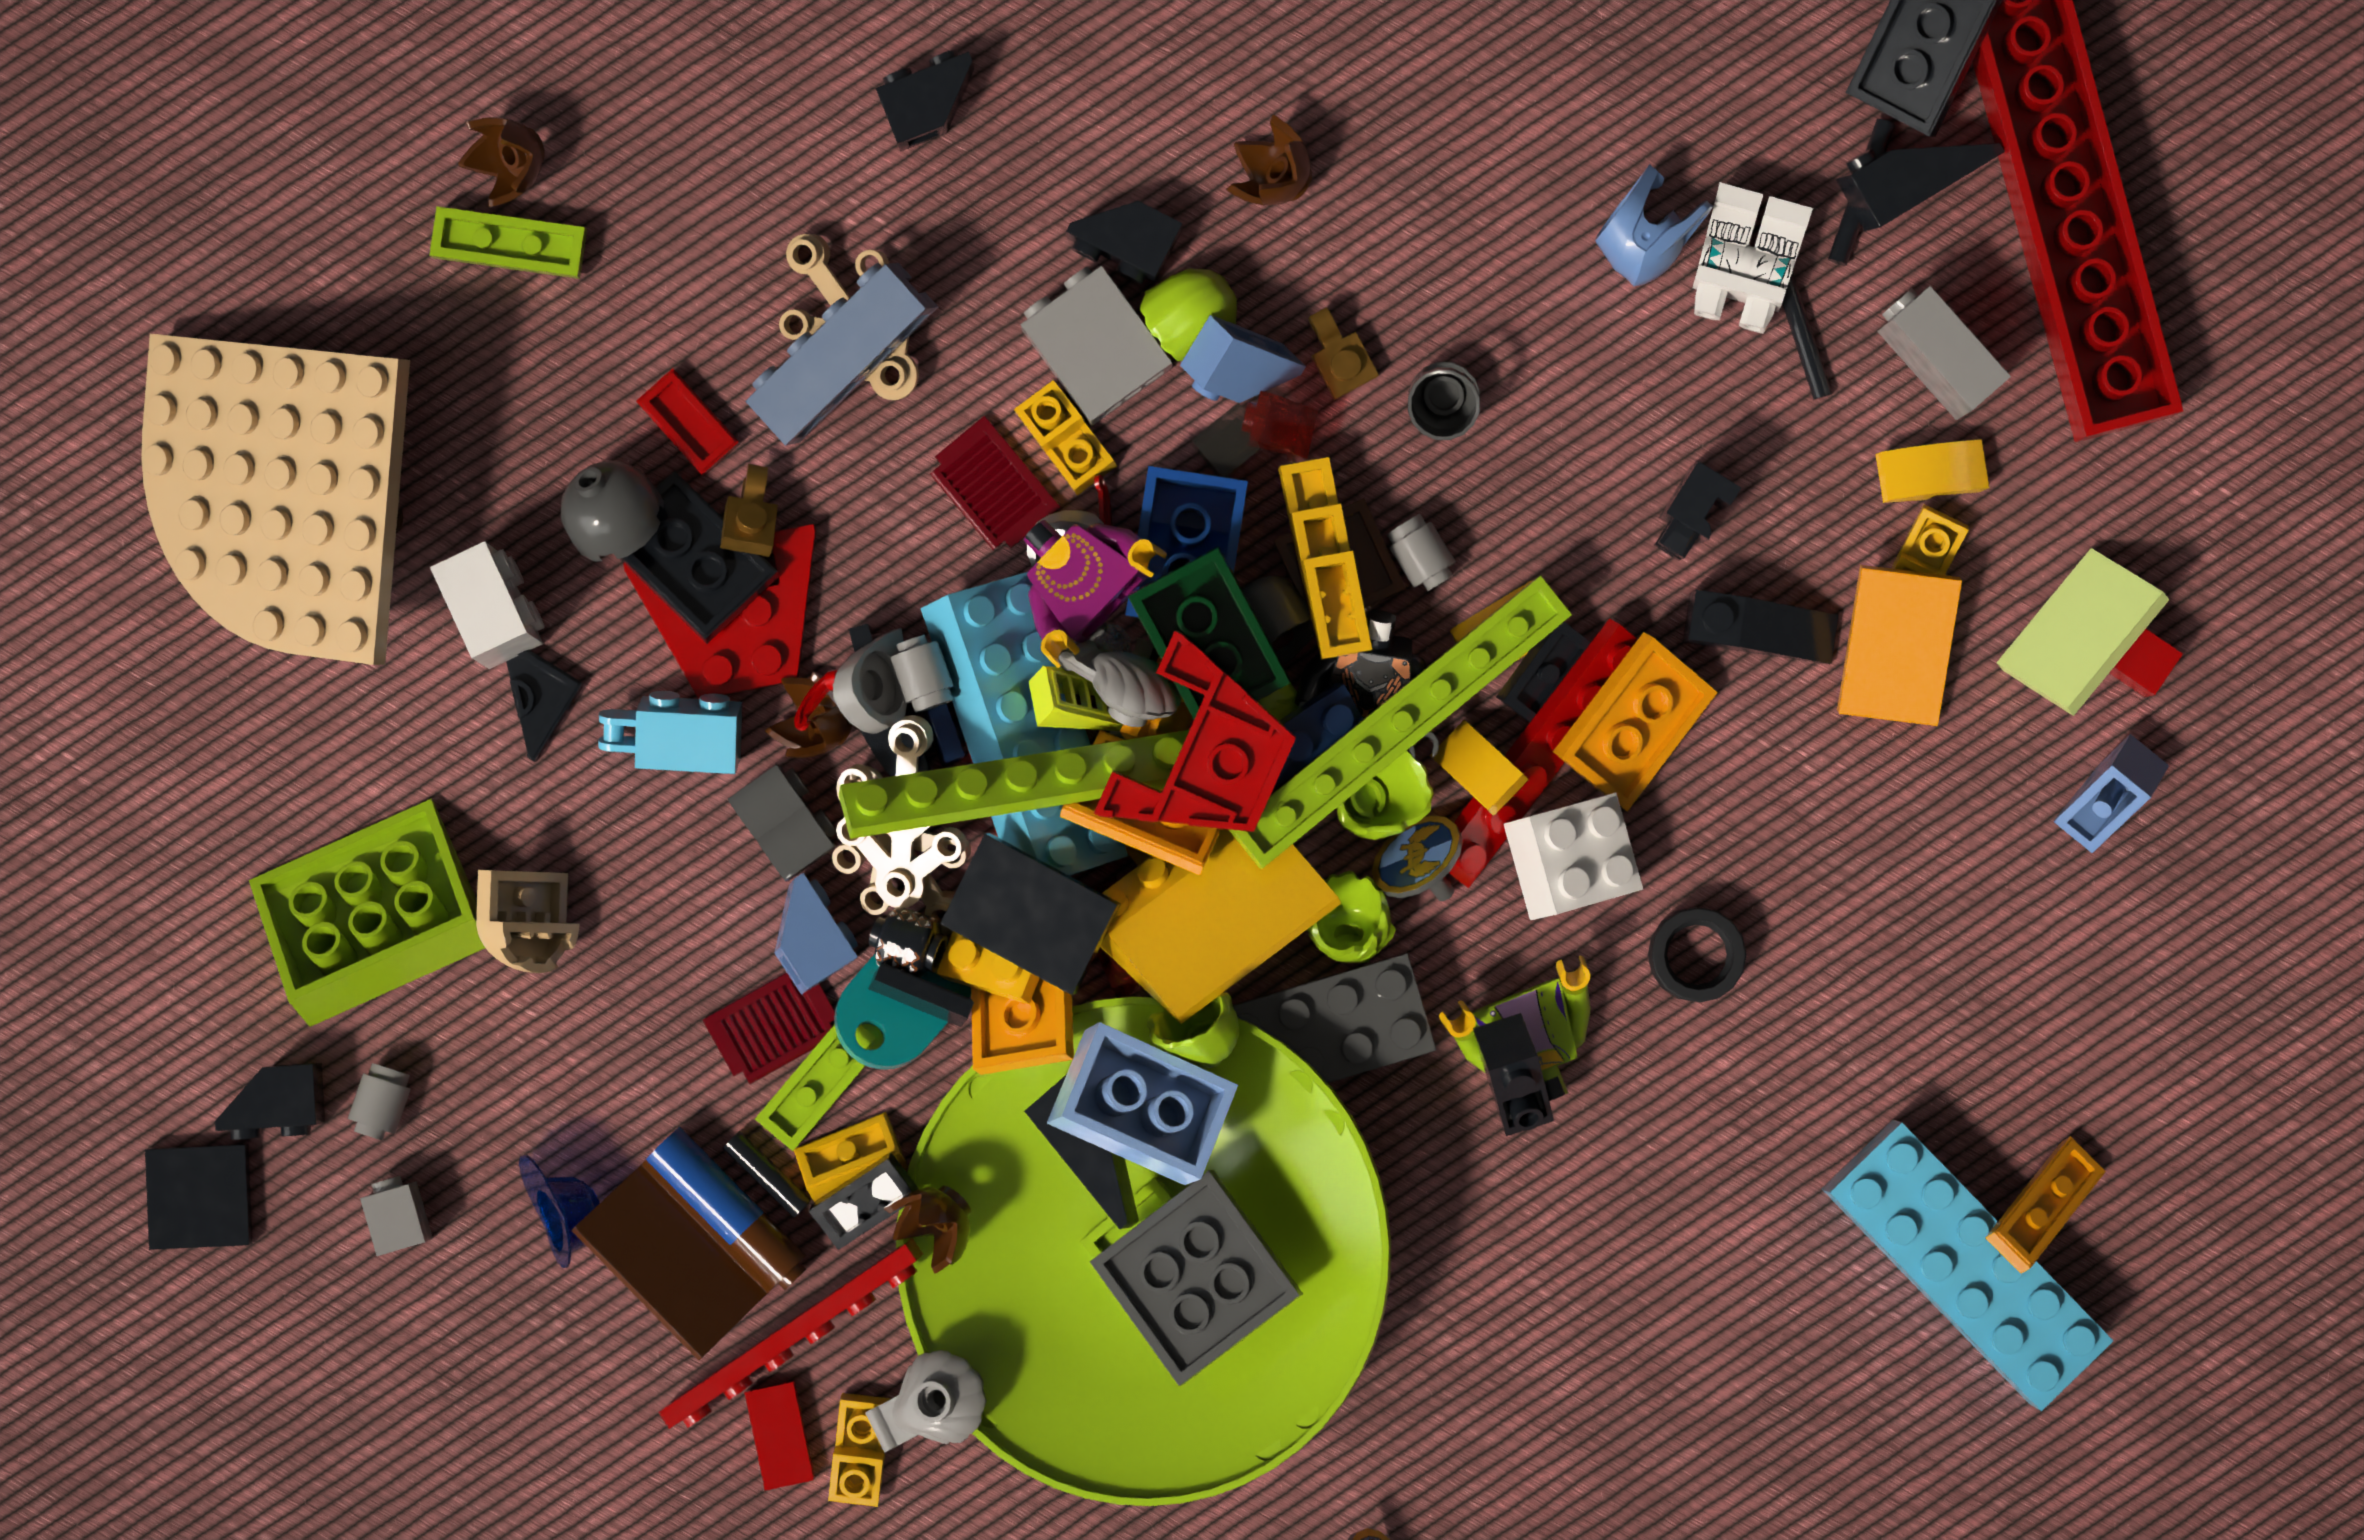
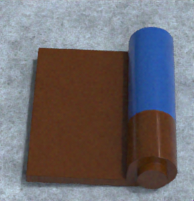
[571,1127,806,1360]

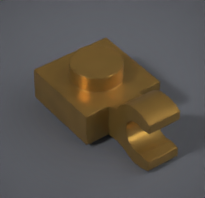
[1308,307,1379,400]
[720,464,778,557]

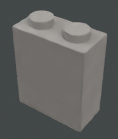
[1020,266,1172,426]
[1877,286,2011,420]

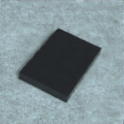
[1846,0,2003,137]
[620,471,779,644]
[940,833,1121,995]

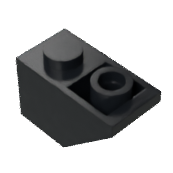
[876,50,975,152]
[1066,201,1182,285]
[1473,1013,1554,1136]
[215,1063,325,1140]

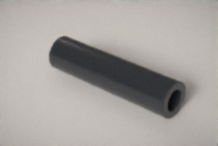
[722,1131,811,1218]

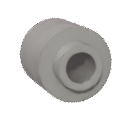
[1387,514,1456,591]
[890,635,954,713]
[347,1063,411,1141]

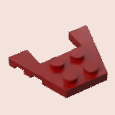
[623,524,816,699]
[1093,630,1296,832]

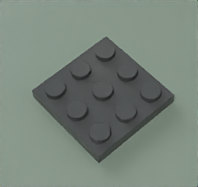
[1090,1170,1303,1386]

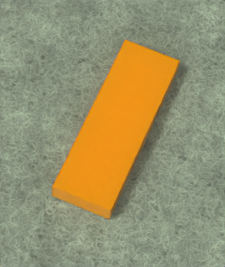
[1985,1136,2106,1274]

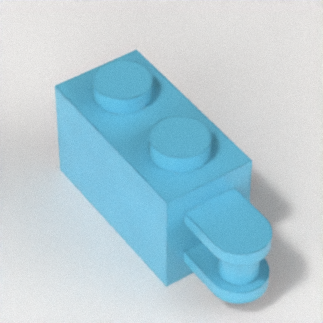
[598,691,742,774]

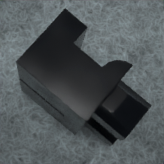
[1654,461,1741,561]

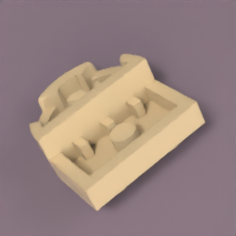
[476,870,580,973]

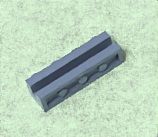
[745,263,939,446]

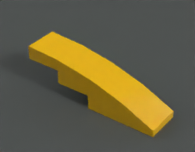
[1278,457,1372,660]

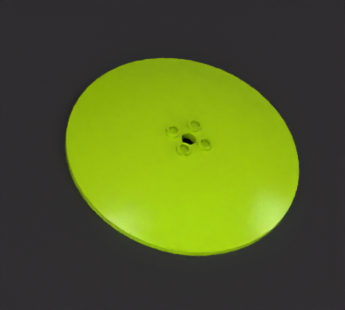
[896,997,1391,1506]

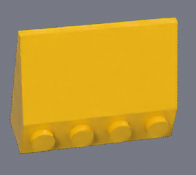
[1100,829,1341,1024]

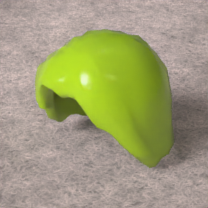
[1140,268,1237,361]
[1337,751,1433,840]
[1146,992,1239,1069]

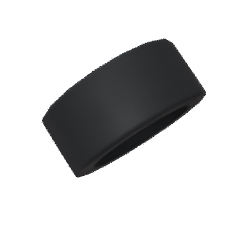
[1648,907,1747,1003]

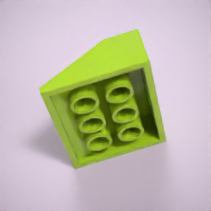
[249,799,485,1027]

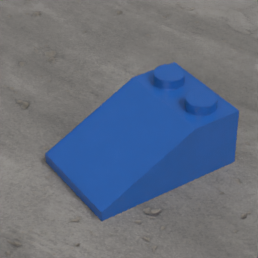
[1125,466,1248,618]

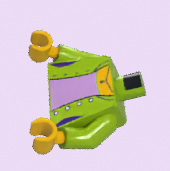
[1439,955,1591,1101]

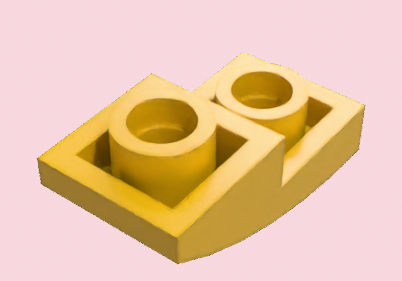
[1014,380,1117,496]
[1875,439,1990,503]
[1891,504,1969,575]
[1430,720,1529,816]
[828,1393,890,1507]

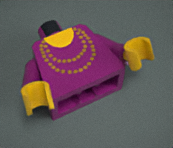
[1024,520,1167,668]

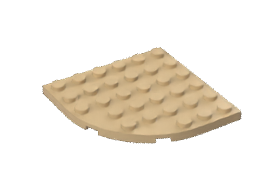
[142,334,410,665]

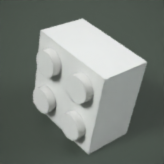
[430,541,545,669]
[1503,793,1643,920]

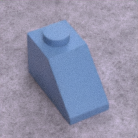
[1180,315,1306,403]
[2054,734,2169,853]

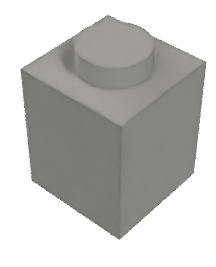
[360,1176,433,1256]

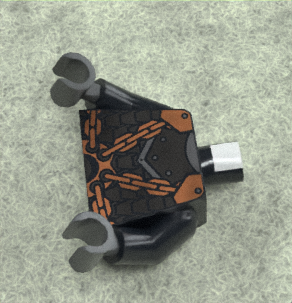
[1295,610,1439,758]

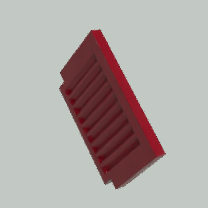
[930,416,1061,550]
[702,973,835,1084]

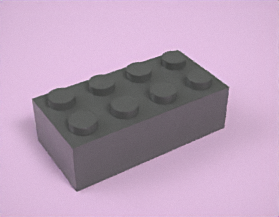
[1233,953,1437,1083]

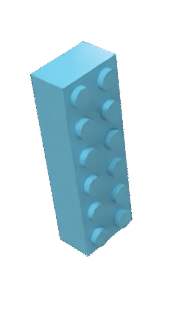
[920,572,1128,876]
[1822,1120,2113,1411]

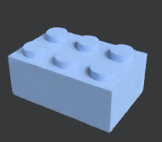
[1047,1022,1238,1185]

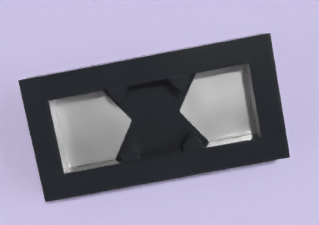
[809,1152,919,1250]

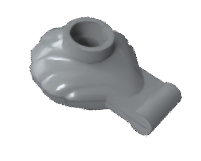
[1059,640,1182,727]
[865,1350,987,1453]

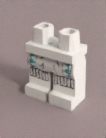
[1693,182,1813,334]

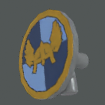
[1372,816,1463,901]

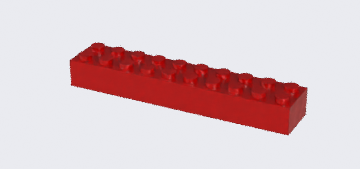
[1972,0,2184,443]

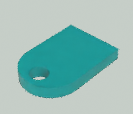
[834,940,971,1070]

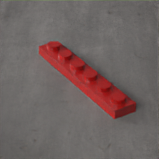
[1448,618,1637,888]
[658,1238,923,1429]

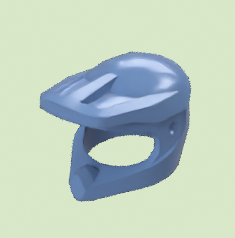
[1595,164,1713,287]

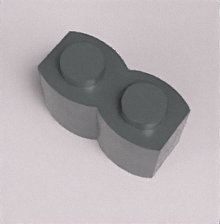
[728,764,837,881]

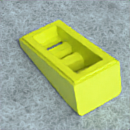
[1028,666,1123,731]

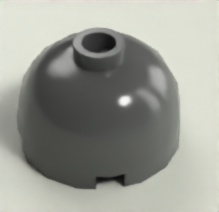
[561,460,664,562]

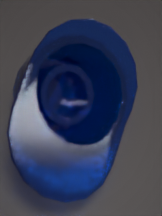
[519,1155,600,1268]

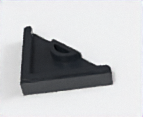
[506,650,584,762]

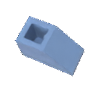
[774,873,858,995]

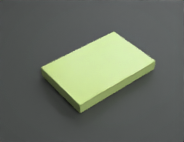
[1996,548,2169,716]

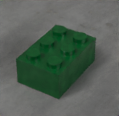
[1128,545,1290,719]

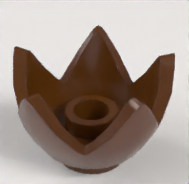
[1226,115,1312,206]
[458,117,545,207]
[765,671,852,758]
[884,1185,971,1274]

